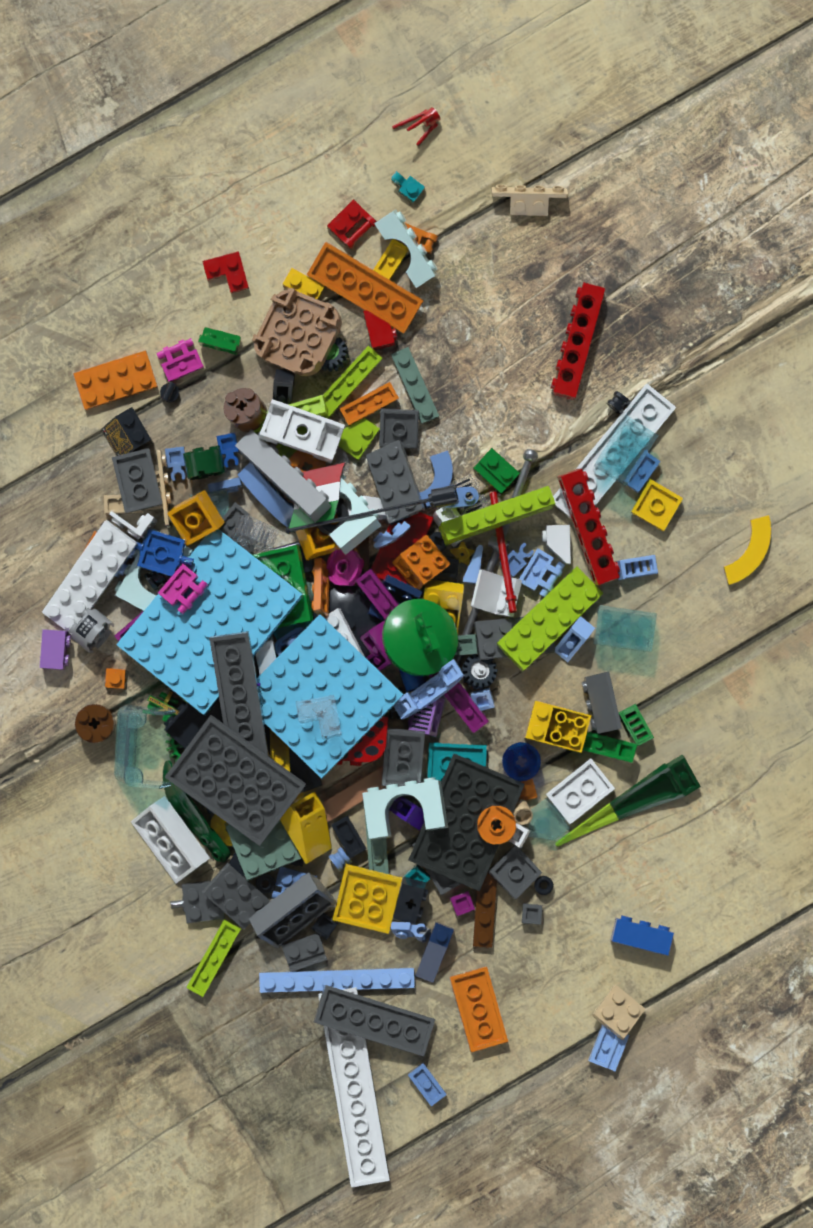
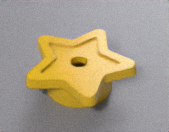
[450,542,475,566]

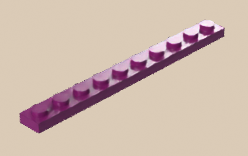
[356,569,489,733]

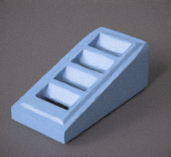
[463,545,483,585]
[616,555,658,580]

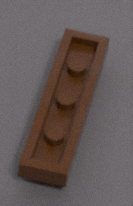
[473,870,497,948]

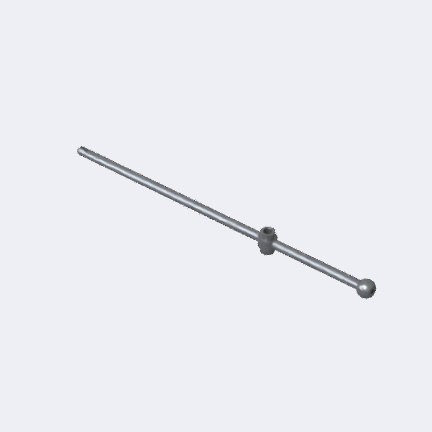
[440,449,538,717]

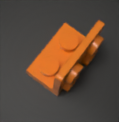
[392,535,450,590]

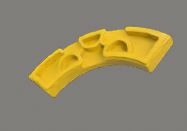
[723,515,771,585]

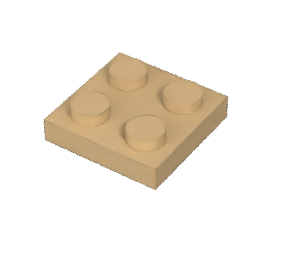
[592,984,645,1040]

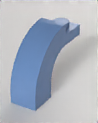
[420,451,453,508]

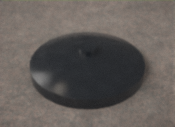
[312,585,383,658]

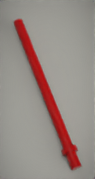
[489,492,517,613]

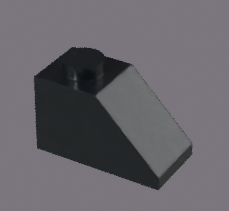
[272,369,295,405]

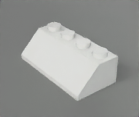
[131,796,210,883]

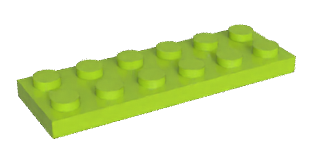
[496,566,604,672]

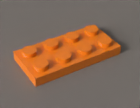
[73,350,158,410]
[450,966,508,1052]

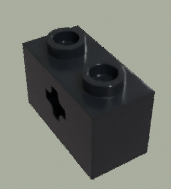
[393,877,428,924]

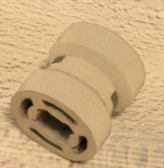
[512,799,533,825]

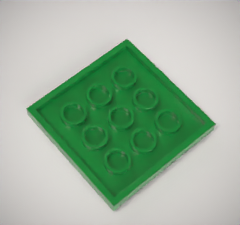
[253,545,313,628]

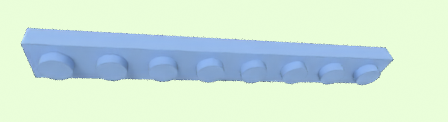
[259,968,415,993]

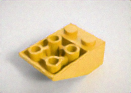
[424,580,464,633]
[524,701,591,753]
[280,792,332,864]

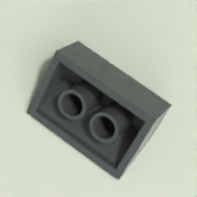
[581,671,622,734]

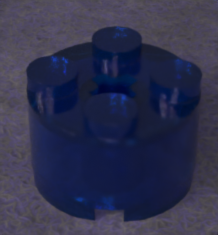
[501,742,541,781]

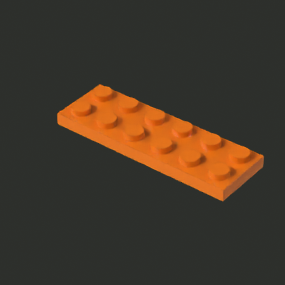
[307,242,424,333]

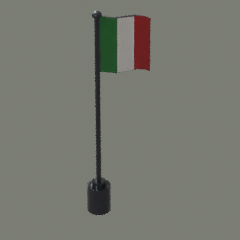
[285,463,459,534]

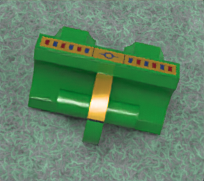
[146,690,179,722]

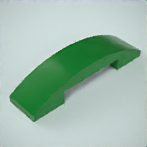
[582,731,638,763]

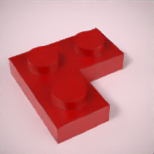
[202,251,249,294]

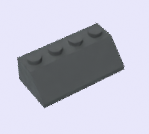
[249,872,337,949]

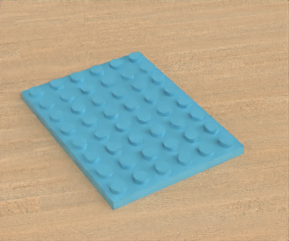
[116,529,303,716]

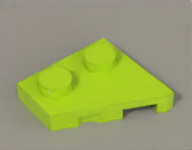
[338,418,380,461]

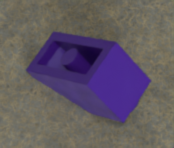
[389,796,425,830]

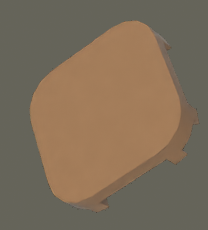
[252,288,342,376]

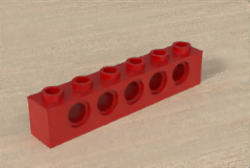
[550,282,605,400]
[557,469,620,585]

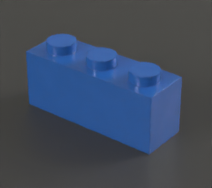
[610,915,674,955]

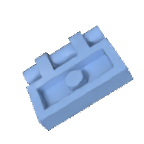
[519,548,565,597]

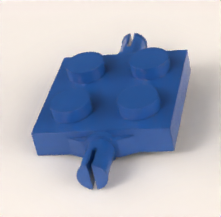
[134,529,194,577]

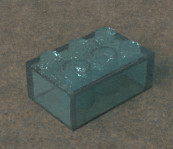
[593,415,659,486]
[593,605,657,653]

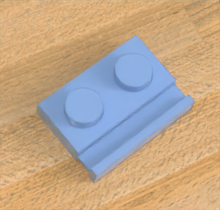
[588,1024,629,1071]

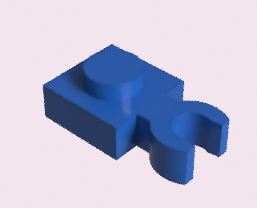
[216,433,239,468]

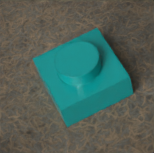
[403,864,430,882]

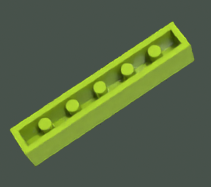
[439,486,556,546]

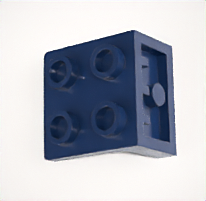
[368,575,422,621]

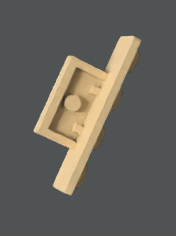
[491,185,568,216]
[145,450,172,528]

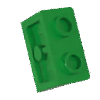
[198,327,241,355]

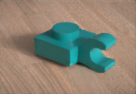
[391,171,425,203]

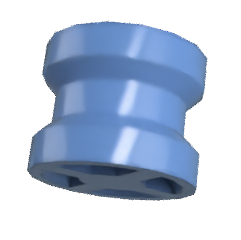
[329,847,352,871]

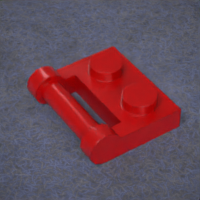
[327,199,377,250]

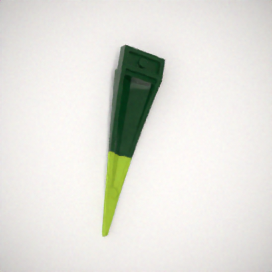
[555,755,701,846]

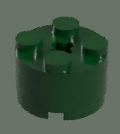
[183,445,225,480]

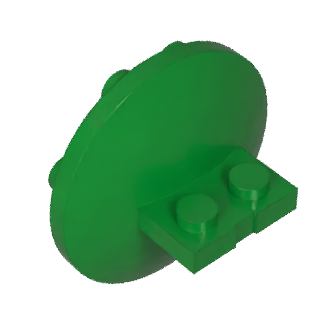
[382,599,458,676]

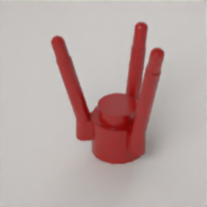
[392,107,441,146]

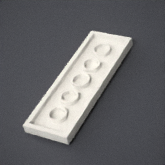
[42,520,137,635]

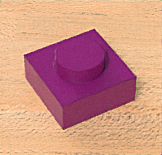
[450,891,475,916]

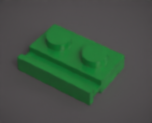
[473,448,520,494]

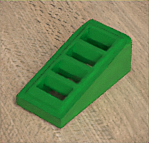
[618,704,654,746]

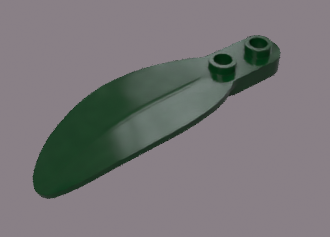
[163,760,231,862]

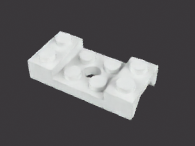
[259,399,345,464]

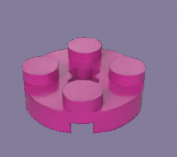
[326,549,364,586]

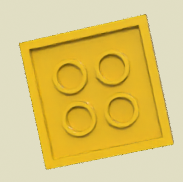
[333,864,402,934]

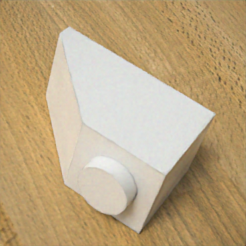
[542,525,571,565]

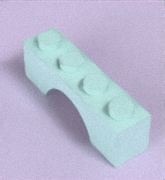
[374,210,437,288]

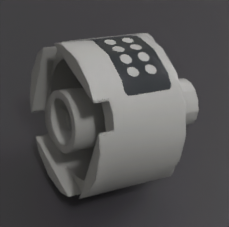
[69,608,114,653]

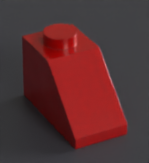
[363,310,397,351]

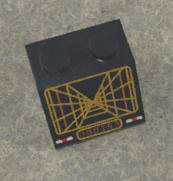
[101,407,154,456]

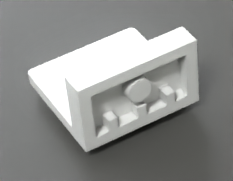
[110,511,158,540]
[471,569,522,617]

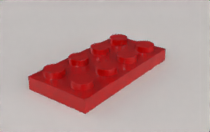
[371,512,433,584]

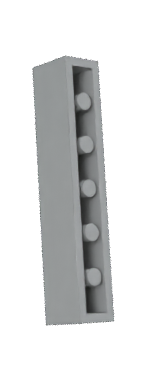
[235,430,332,522]

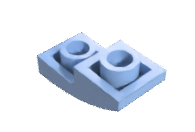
[373,521,410,549]

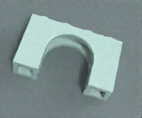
[329,473,381,555]
[115,528,193,611]
[362,778,448,840]

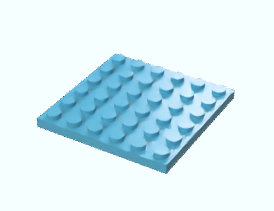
[257,615,403,779]

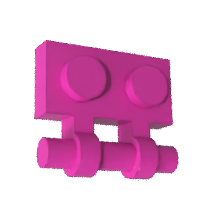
[156,338,204,382]
[158,564,208,614]

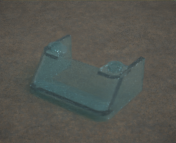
[114,705,175,789]

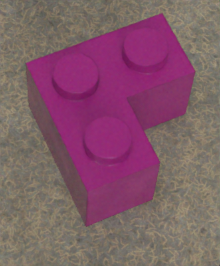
[360,621,392,672]

